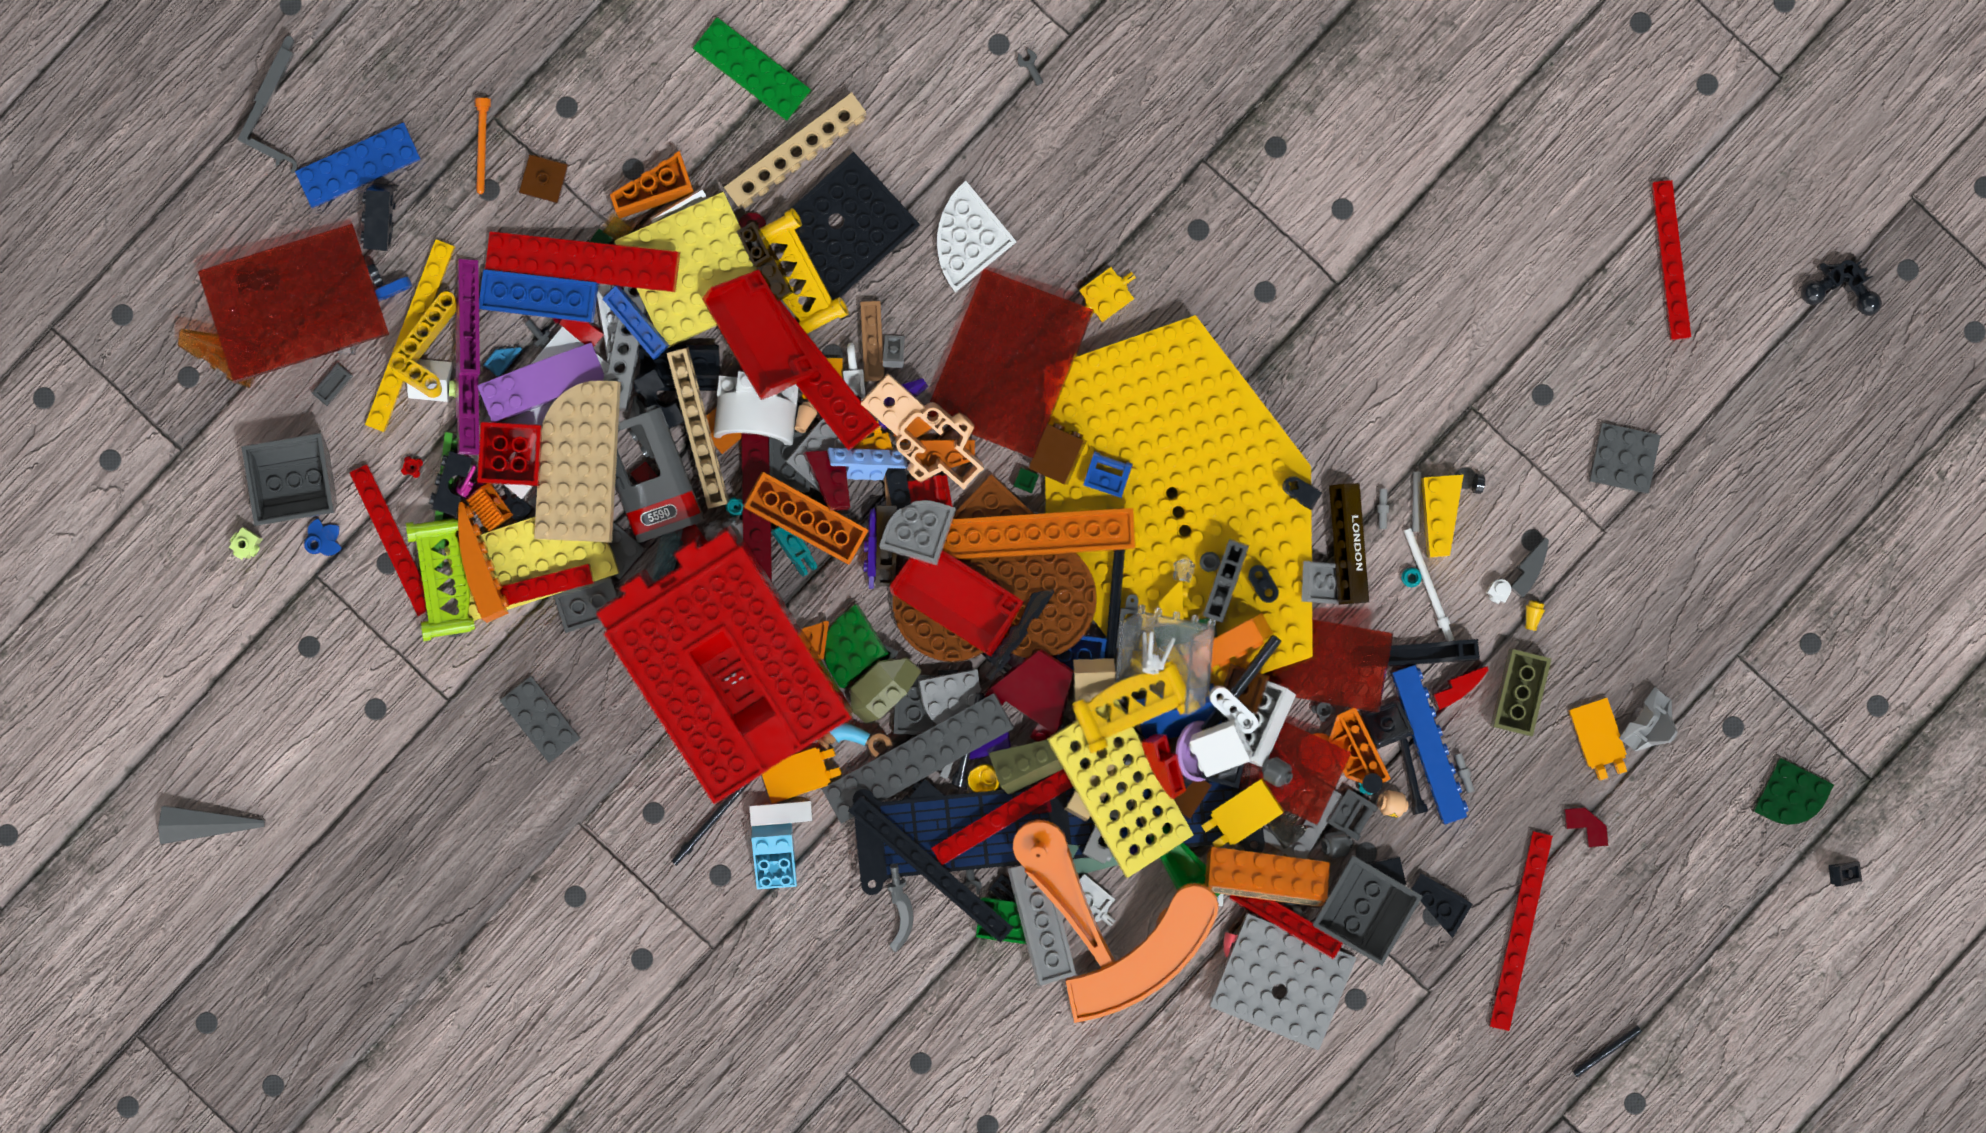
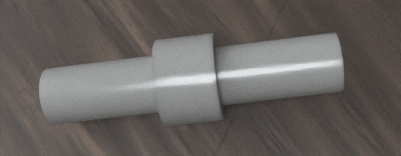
[1377,489,1389,529]
[1454,753,1475,793]

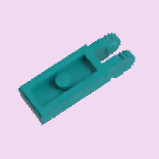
[771,527,818,577]

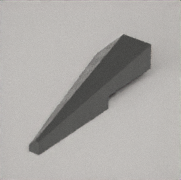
[158,805,266,844]

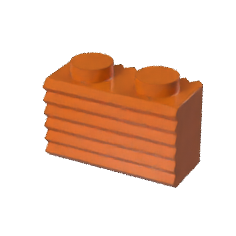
[466,484,513,531]

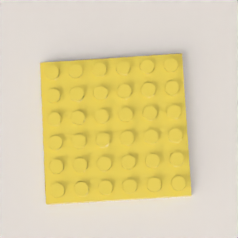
[614,192,758,348]

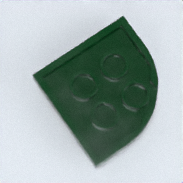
[1753,758,1834,825]

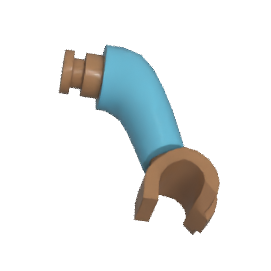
[817,722,892,759]

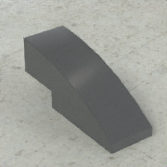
[1511,537,1549,598]

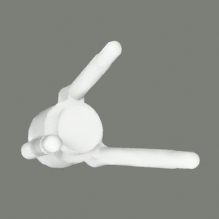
[1142,632,1175,674]

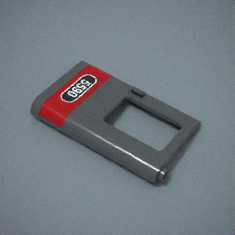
[615,405,705,543]

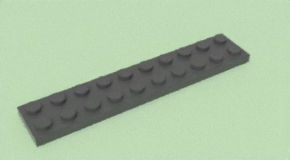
[822,693,1014,824]

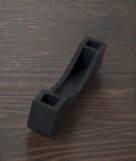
[1356,639,1480,668]

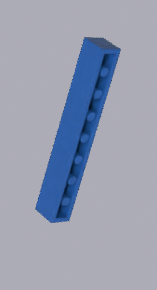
[1391,665,1469,825]

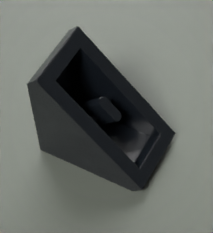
[1369,856,1406,886]

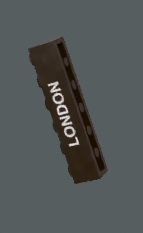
[1329,483,1369,605]

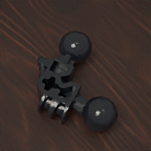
[1801,260,1882,316]

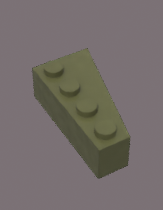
[989,740,1076,795]

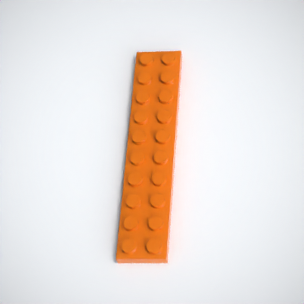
[942,508,1136,560]

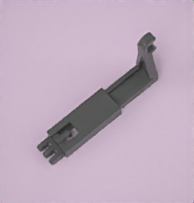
[237,36,297,174]

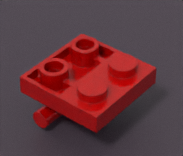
[908,475,953,507]

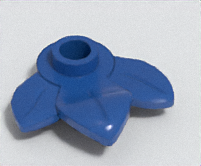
[304,519,342,556]

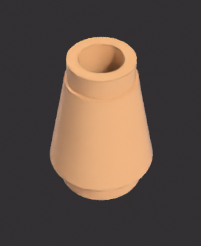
[794,402,817,433]

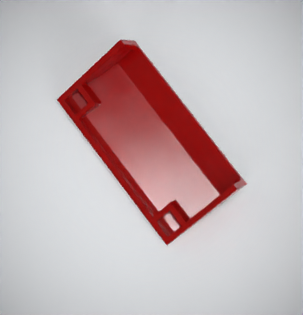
[702,270,818,400]
[890,550,1024,657]

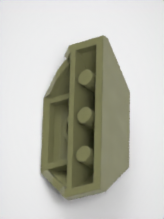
[851,657,921,723]

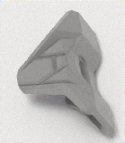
[1619,687,1677,752]

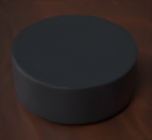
[1472,473,1485,494]
[1362,773,1383,794]

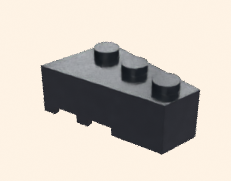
[361,183,398,251]

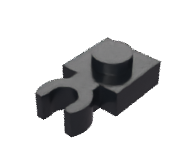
[503,489,533,522]

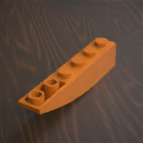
[458,502,509,623]

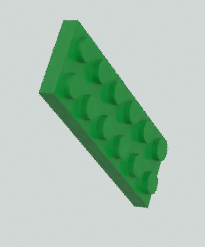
[693,17,811,122]

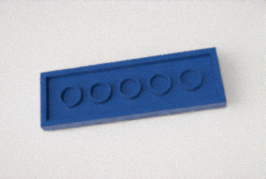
[295,122,421,208]
[479,269,599,323]

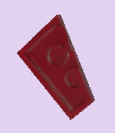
[803,451,850,510]

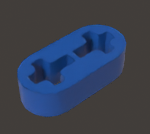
[374,277,412,301]

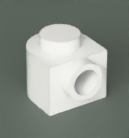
[1486,579,1511,604]

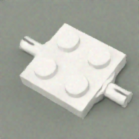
[1079,874,1116,927]

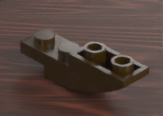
[736,222,793,302]
[875,505,897,587]

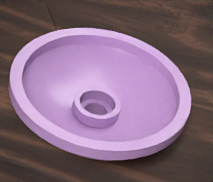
[1176,721,1205,781]

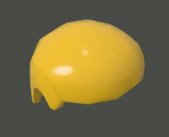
[968,764,999,793]

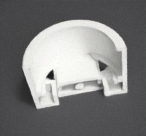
[713,371,799,445]

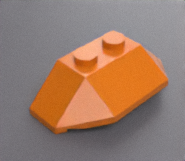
[1328,707,1391,783]

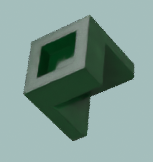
[586,229,615,245]

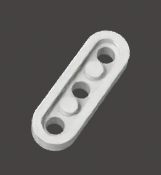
[1209,686,1258,733]

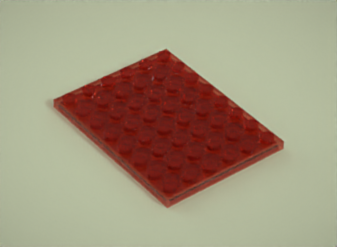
[198,224,389,383]
[927,269,1094,459]

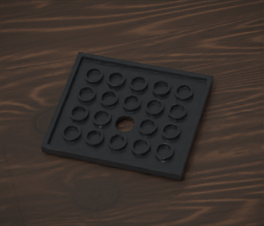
[776,151,921,300]

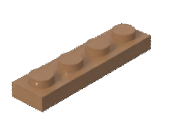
[860,301,884,382]

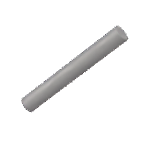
[1412,472,1421,532]

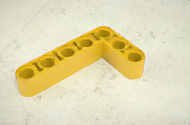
[389,291,457,398]

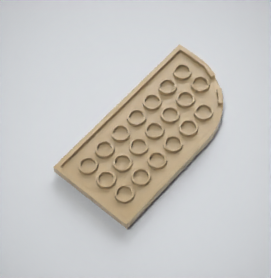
[534,381,621,542]

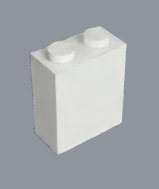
[1189,718,1253,777]

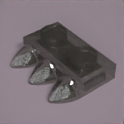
[1266,803,1307,849]

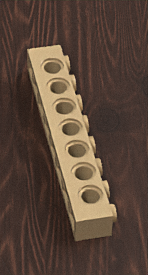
[724,93,867,209]
[667,347,729,509]

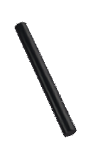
[1572,1025,1642,1078]

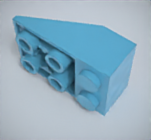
[751,823,797,889]

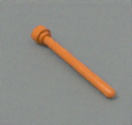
[475,98,491,194]

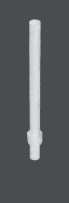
[1404,528,1455,641]

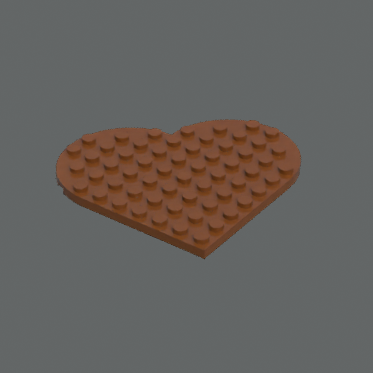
[892,474,1097,662]

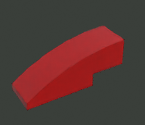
[1432,666,1489,710]
[1141,734,1186,799]

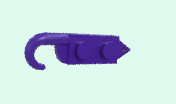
[864,508,877,589]

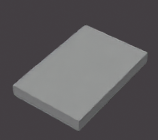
[1302,561,1339,604]

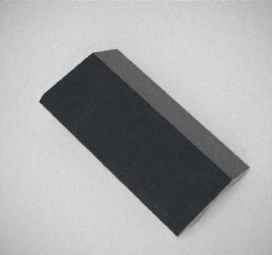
[639,345,720,391]

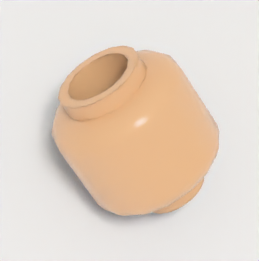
[1377,790,1409,818]

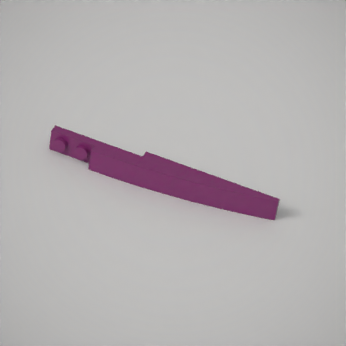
[456,259,480,455]

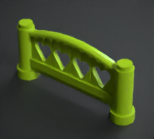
[405,518,475,642]

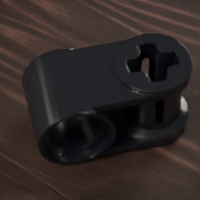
[1282,477,1322,510]

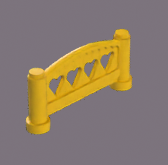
[760,208,849,334]
[1073,661,1198,754]

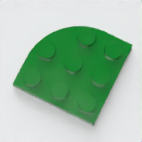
[824,604,889,688]

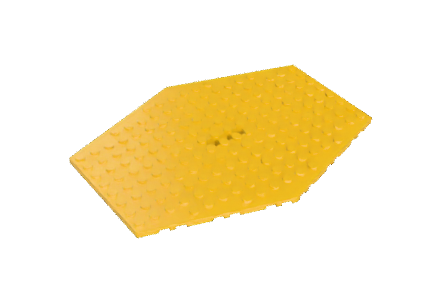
[1045,315,1313,695]

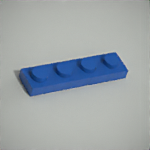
[603,285,670,359]

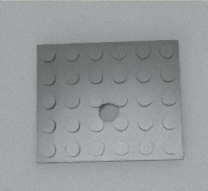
[1208,913,1356,1050]

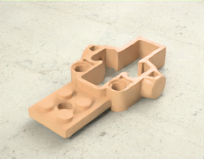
[861,373,984,489]

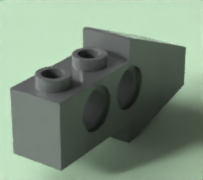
[1203,538,1249,622]

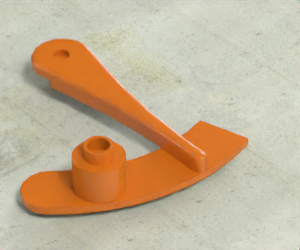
[1013,820,1219,1023]

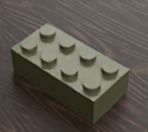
[1490,649,1552,737]

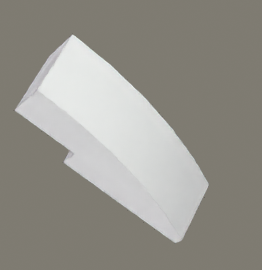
[750,801,812,826]

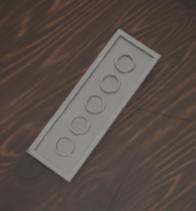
[1008,865,1076,986]

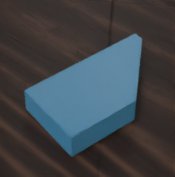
[483,347,523,377]

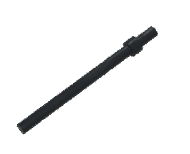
[671,780,753,866]

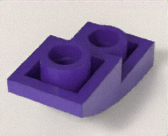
[969,732,1011,760]

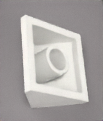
[407,359,452,402]

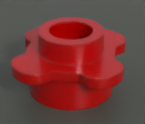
[401,456,423,478]

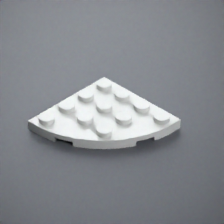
[937,181,1017,293]

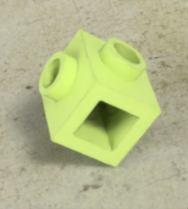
[229,527,263,560]

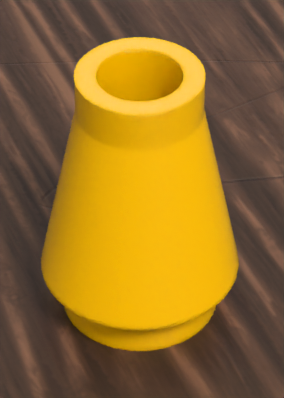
[1525,600,1545,631]

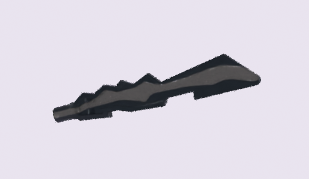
[985,589,1054,681]

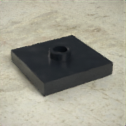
[1361,699,1414,749]

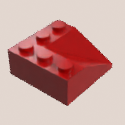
[477,422,542,487]

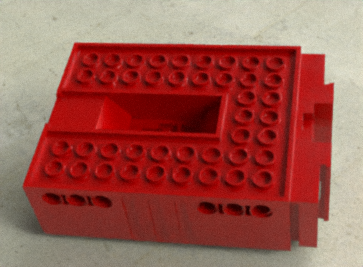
[596,526,853,804]

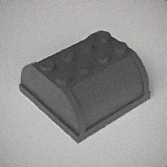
[241,433,337,526]
[1312,855,1423,966]

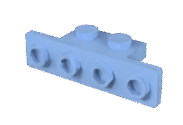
[828,448,908,481]

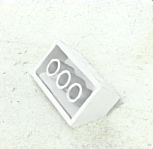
[1243,681,1296,767]

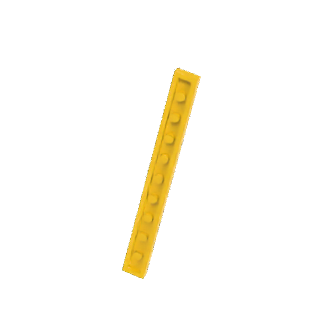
[365,239,455,432]

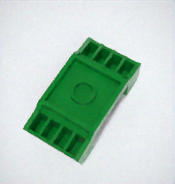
[976,897,1027,944]

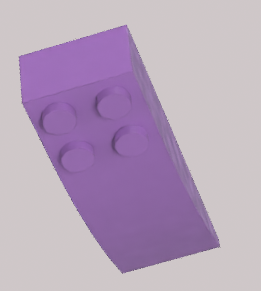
[477,343,604,423]

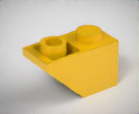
[1159,581,1188,623]

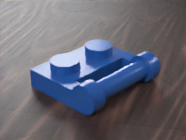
[1083,451,1133,498]

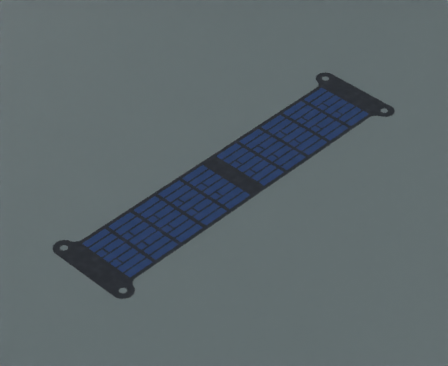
[853,762,1265,895]

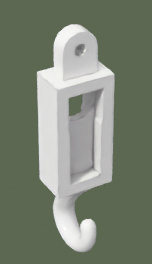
[843,343,866,400]

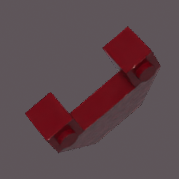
[983,649,1074,742]

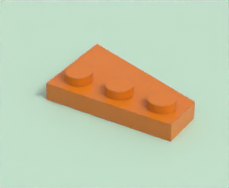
[915,440,975,480]

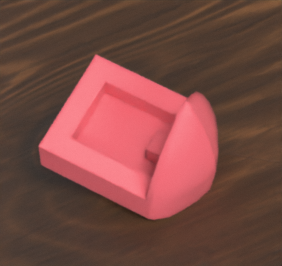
[1223,931,1239,957]

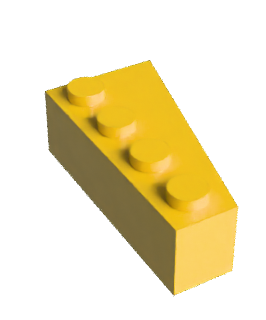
[1421,475,1464,558]

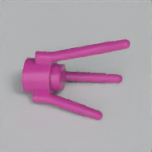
[455,454,483,498]

